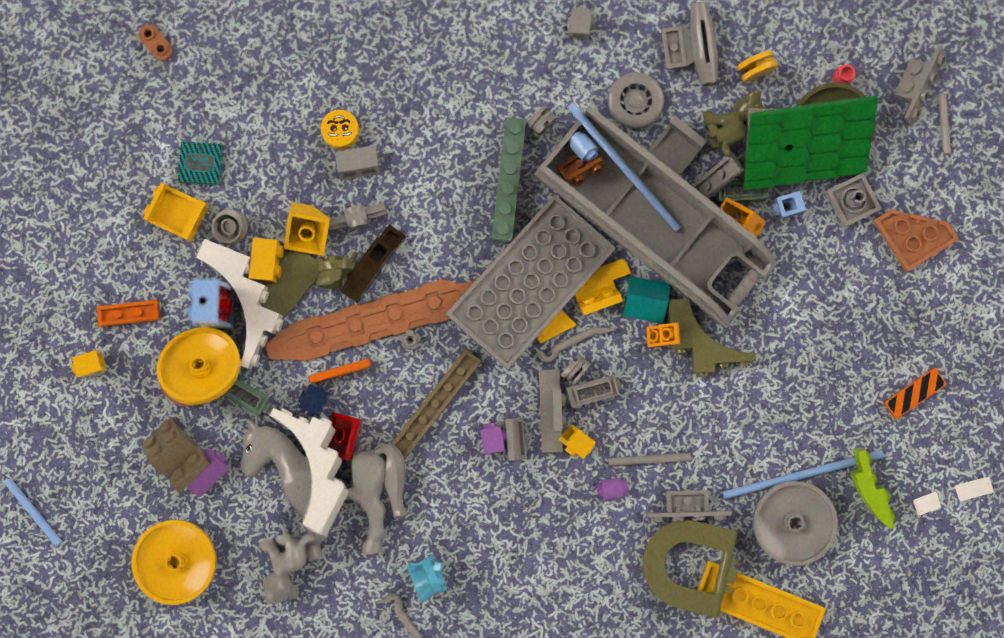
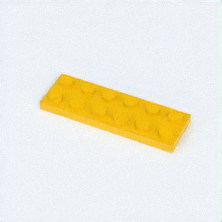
[697,560,826,638]

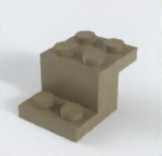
[141,417,210,493]

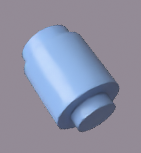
[569,131,599,162]

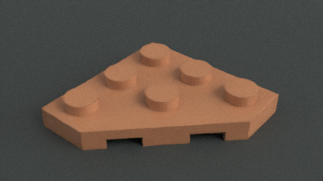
[872,209,959,272]

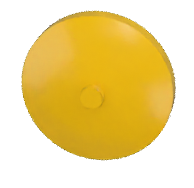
[157,327,241,405]
[131,520,217,605]

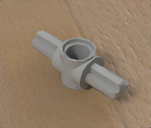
[329,203,387,231]

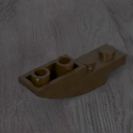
[341,224,406,303]

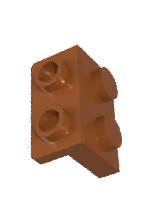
[556,154,605,187]

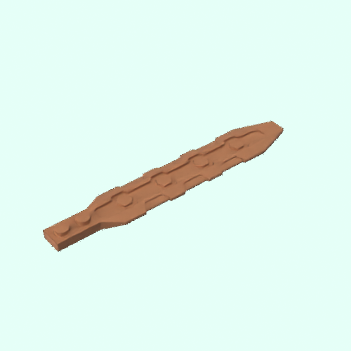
[265,279,477,361]

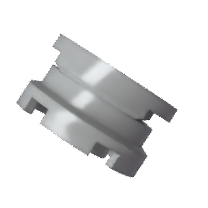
[526,106,557,138]
[560,353,591,386]

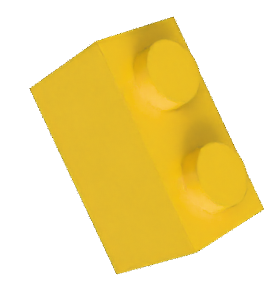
[248,238,284,283]

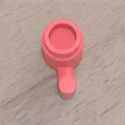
[832,65,855,85]

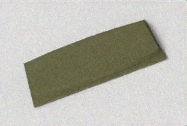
[241,250,320,334]

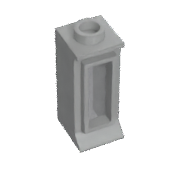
[565,375,622,408]

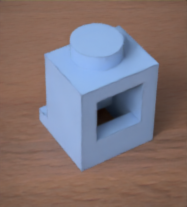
[772,191,806,219]

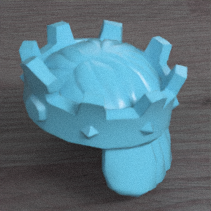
[407,554,448,602]

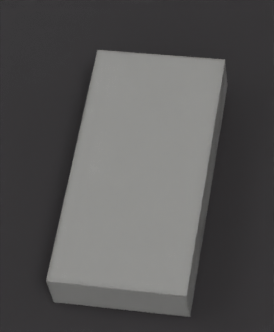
[505,418,527,461]

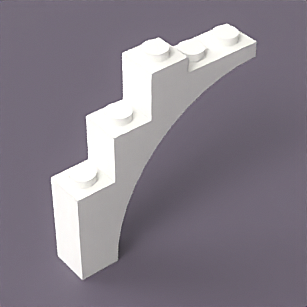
[196,239,284,370]
[270,408,349,537]

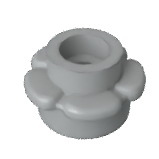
[400,330,421,350]

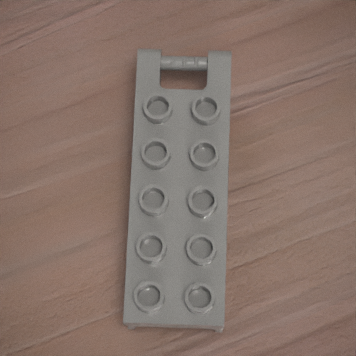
[534,106,778,328]

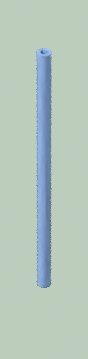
[567,102,681,232]
[722,450,884,500]

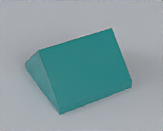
[622,276,670,324]

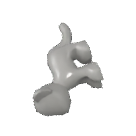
[258,532,316,604]

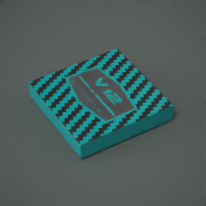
[178,142,223,185]

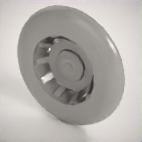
[608,72,664,128]

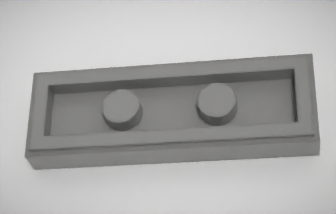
[692,153,744,199]

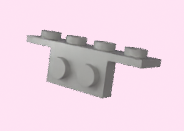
[894,45,946,127]
[539,369,566,453]
[646,490,732,521]

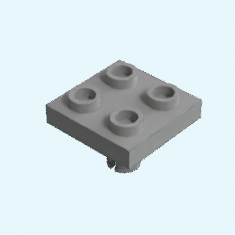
[825,173,881,228]

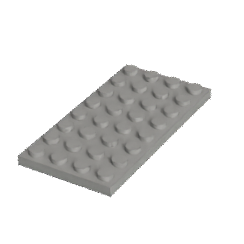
[445,194,616,370]

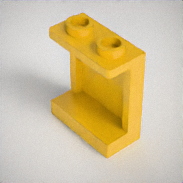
[143,182,209,242]

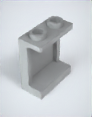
[648,116,707,176]

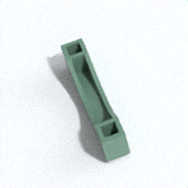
[491,117,526,244]

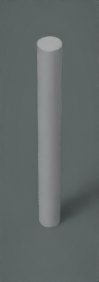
[608,453,691,466]

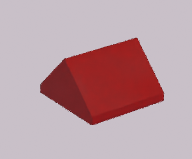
[328,412,363,460]

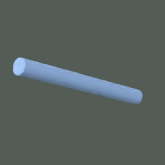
[4,478,63,547]

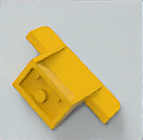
[575,259,631,315]

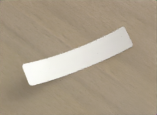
[913,477,994,516]

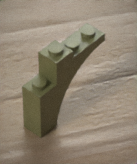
[667,299,756,377]

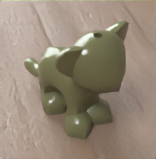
[702,90,764,156]

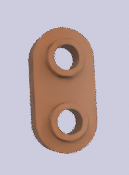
[139,24,173,61]

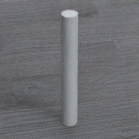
[938,93,951,155]

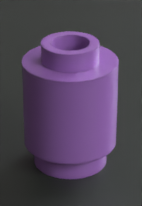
[597,478,628,500]

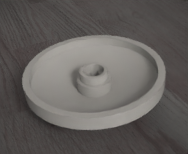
[753,481,838,566]

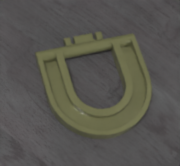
[643,520,739,618]

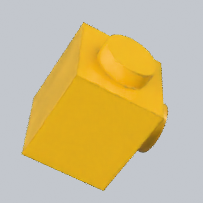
[71,350,107,378]
[558,424,596,459]

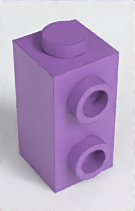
[186,448,229,498]

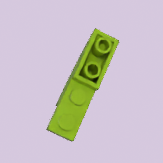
[850,447,896,529]

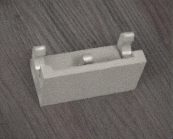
[335,145,381,180]

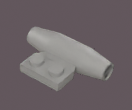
[661,2,718,86]

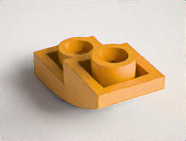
[646,323,680,347]

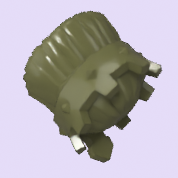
[316,251,358,289]

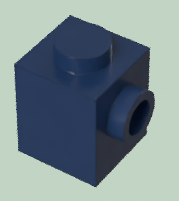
[298,384,330,417]

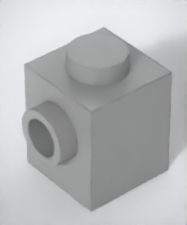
[568,7,595,40]

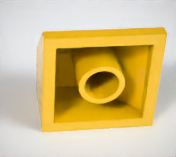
[283,202,330,256]

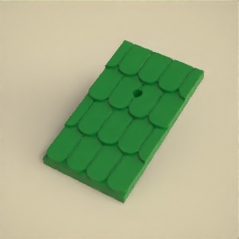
[743,95,878,190]

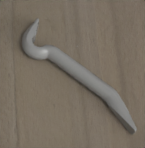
[535,327,616,363]
[379,593,423,638]

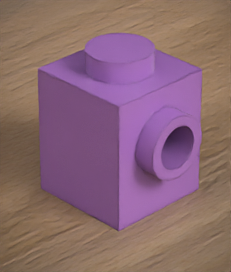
[480,423,507,454]

